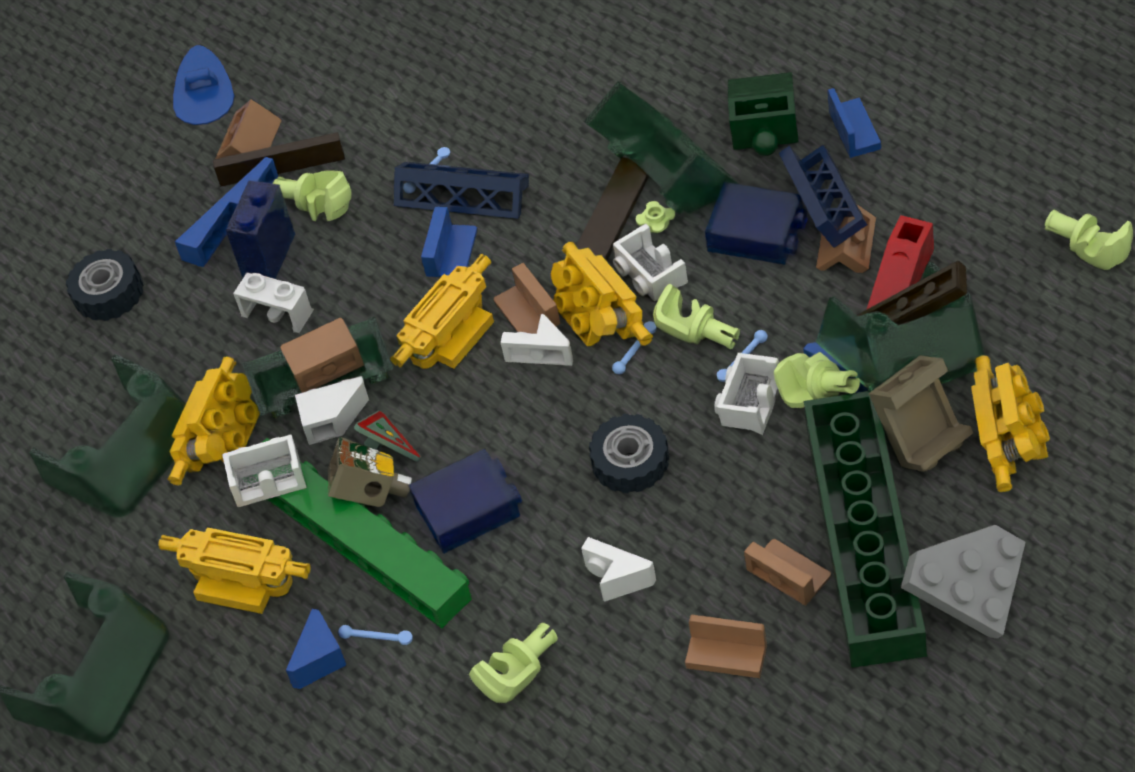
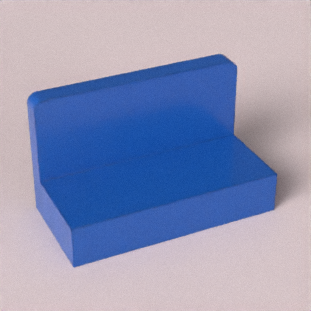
[827,88,881,158]
[421,207,477,277]

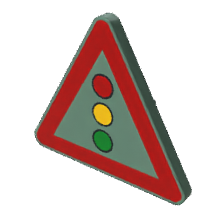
[354,410,421,462]

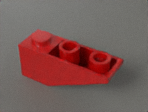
[866,215,934,310]

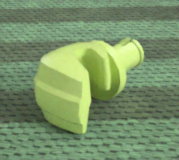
[272,170,352,221]
[1045,210,1133,270]
[653,284,740,349]
[774,352,860,408]
[469,623,558,703]

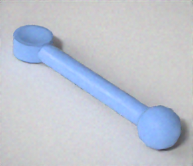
[403,147,450,194]
[612,321,657,375]
[717,330,768,382]
[338,625,413,645]

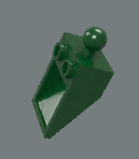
[728,72,799,156]

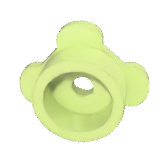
[636,201,675,233]

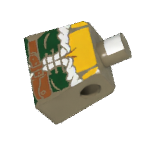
[328,437,412,507]

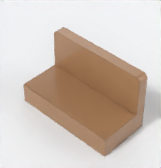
[215,99,281,159]
[816,205,876,273]
[493,263,561,334]
[280,318,364,393]
[744,539,831,606]
[685,615,767,678]

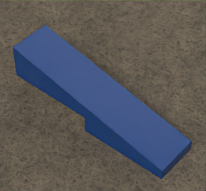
[175,157,278,267]

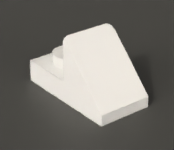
[501,314,573,366]
[581,537,656,602]

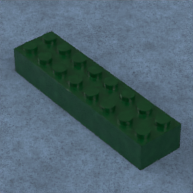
[803,390,927,668]

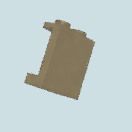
[869,355,973,471]

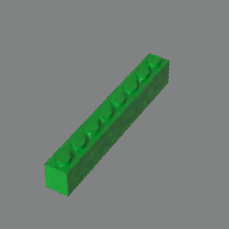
[242,438,472,629]

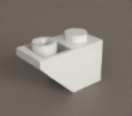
[295,376,369,445]

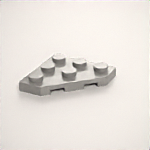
[901,525,1026,638]

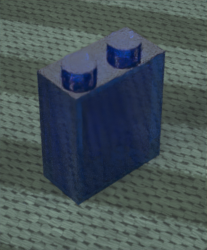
[226,181,295,279]
[705,182,807,265]
[408,448,522,554]

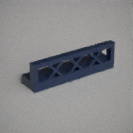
[779,145,868,248]
[394,162,529,219]

